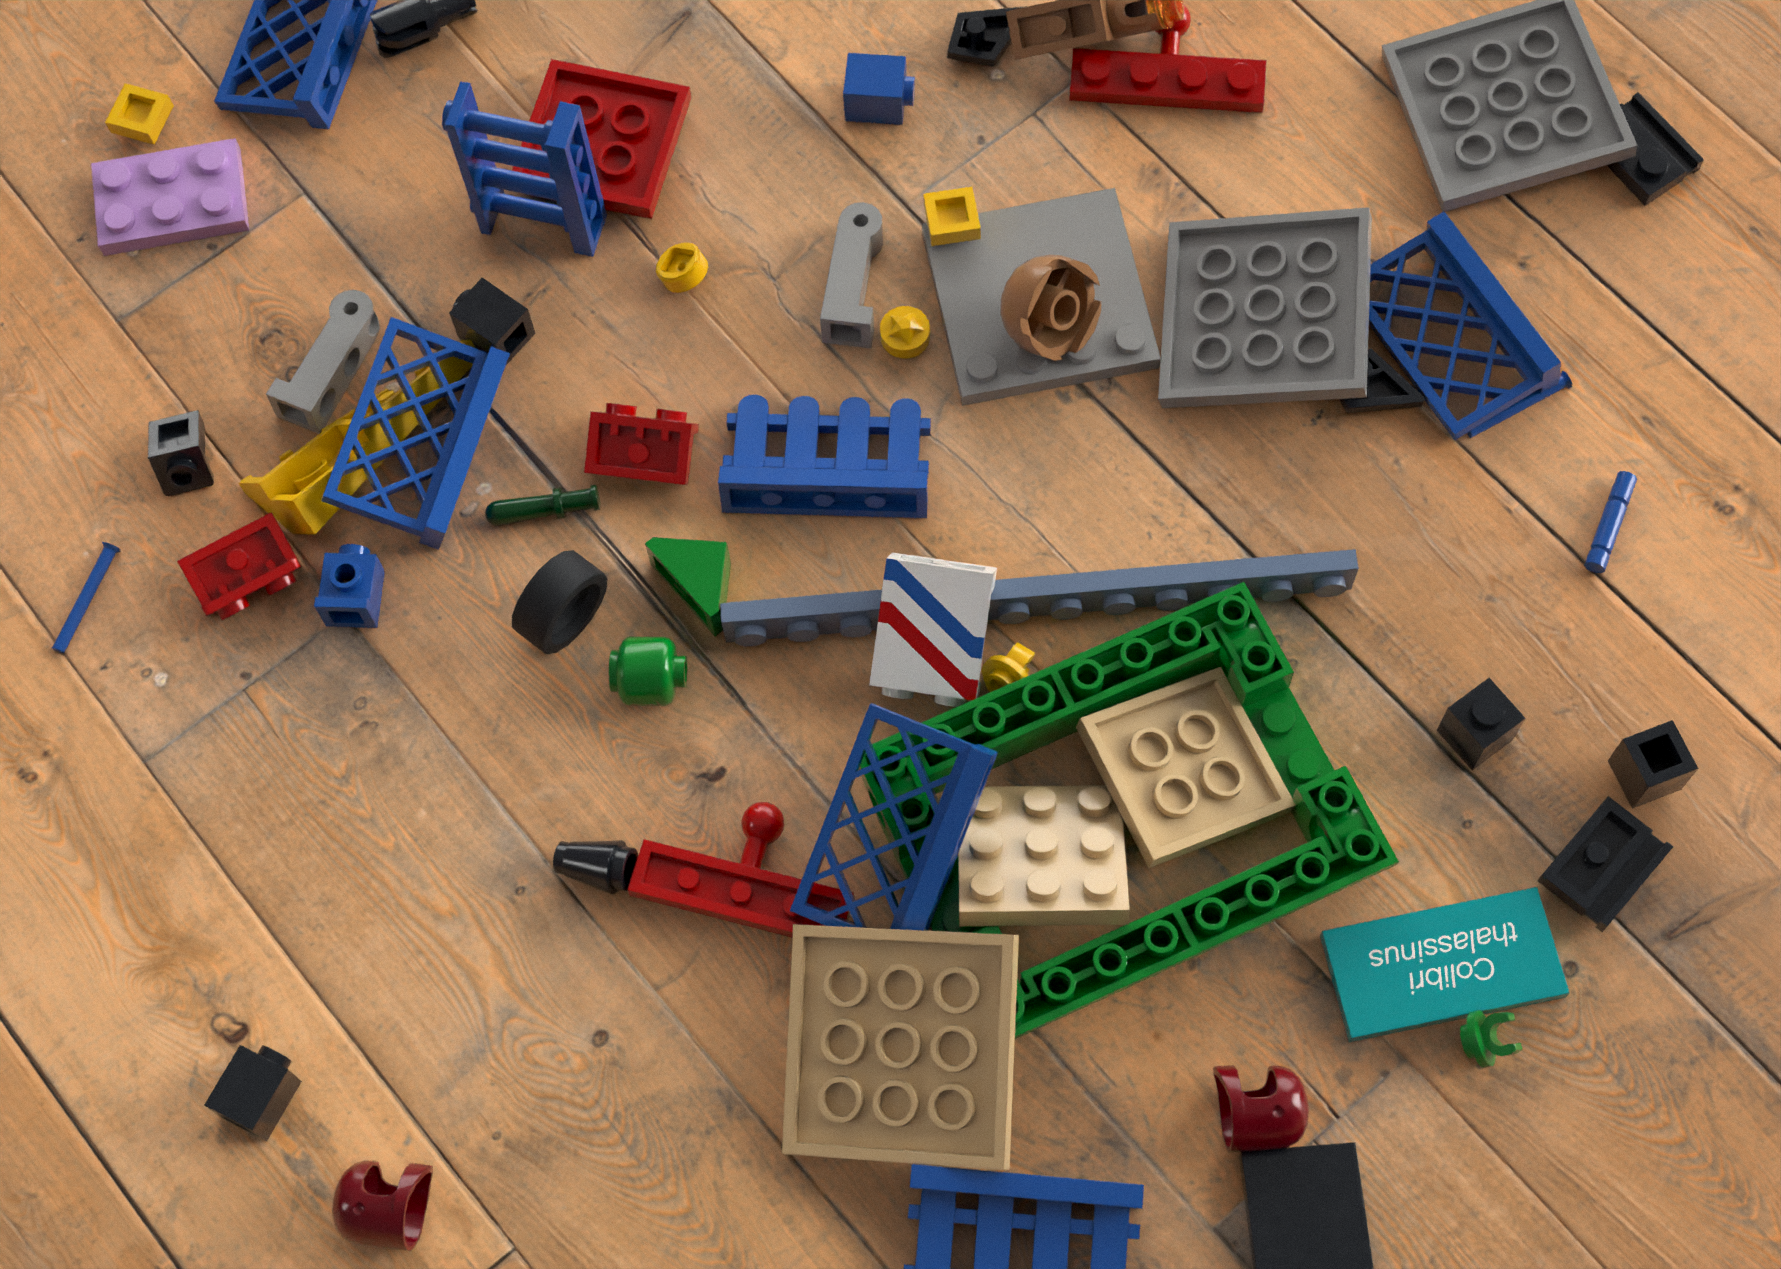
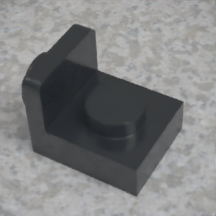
[148,410,214,496]

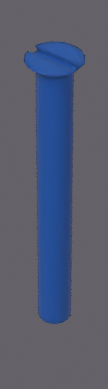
[1467,371,1572,438]
[52,542,121,653]

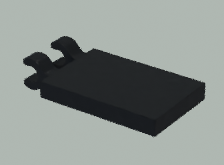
[1239,1142,1374,1269]

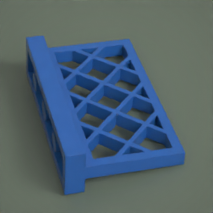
[214,0,377,129]
[1369,212,1561,440]
[321,317,510,550]
[790,703,998,931]

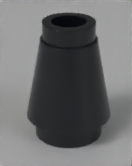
[553,840,638,894]

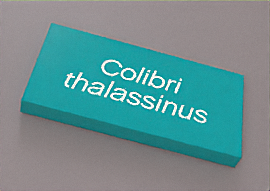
[1320,887,1570,1042]

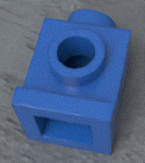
[314,544,385,628]

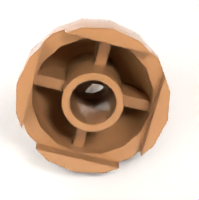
[1000,254,1101,361]

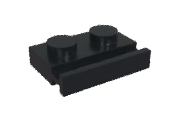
[1606,92,1704,206]
[1538,796,1674,932]

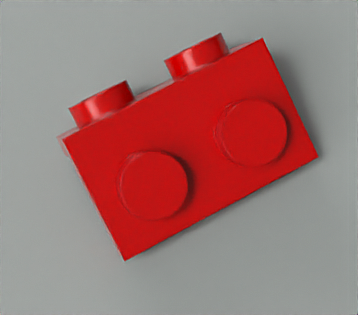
[177,512,302,620]

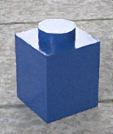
[843,53,915,125]

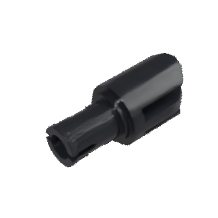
[370,0,477,58]

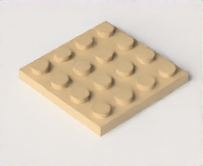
[782,924,1019,1170]

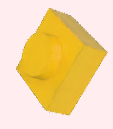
[105,83,174,145]
[923,186,981,246]

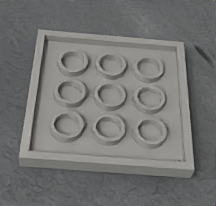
[1382,0,1638,212]
[922,188,1161,406]
[1158,207,1372,408]

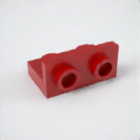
[584,403,699,485]

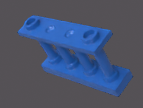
[442,81,607,257]

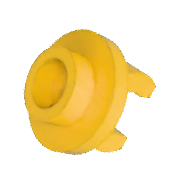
[981,642,1035,692]

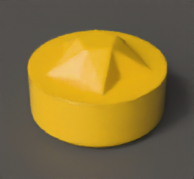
[656,242,708,293]
[880,306,930,359]

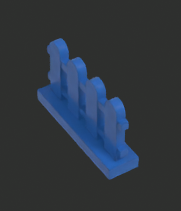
[718,394,931,518]
[904,1164,1144,1269]

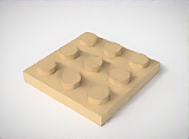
[1076,667,1296,868]
[959,785,1130,926]

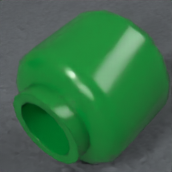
[609,637,688,706]

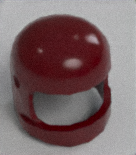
[1213,1065,1309,1152]
[332,1161,433,1251]

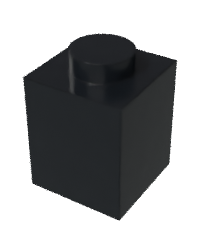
[449,278,535,365]
[1437,677,1526,770]
[1608,720,1699,809]
[204,1045,302,1141]

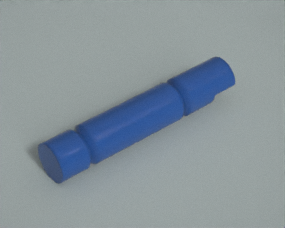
[1584,471,1637,573]

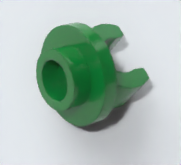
[1460,1010,1522,1068]

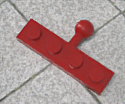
[1069,0,1267,113]
[627,802,855,938]

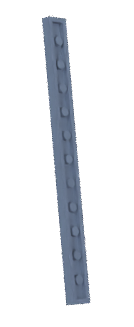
[720,549,1359,646]

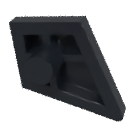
[947,6,1027,67]
[1339,348,1425,413]

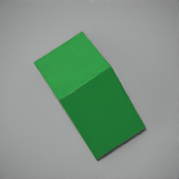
[645,537,731,637]

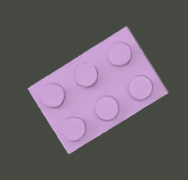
[91,138,249,256]

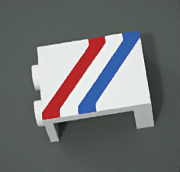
[869,552,997,707]

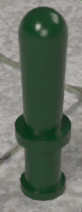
[485,485,601,526]

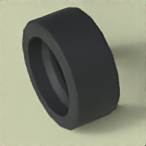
[512,550,608,654]

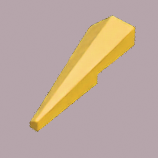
[238,339,475,535]

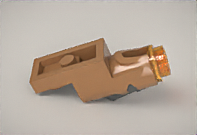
[1006,0,1184,60]

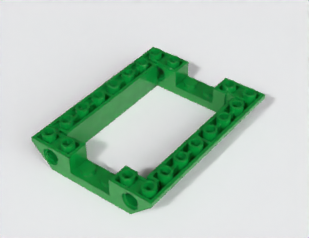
[859,582,1399,1039]

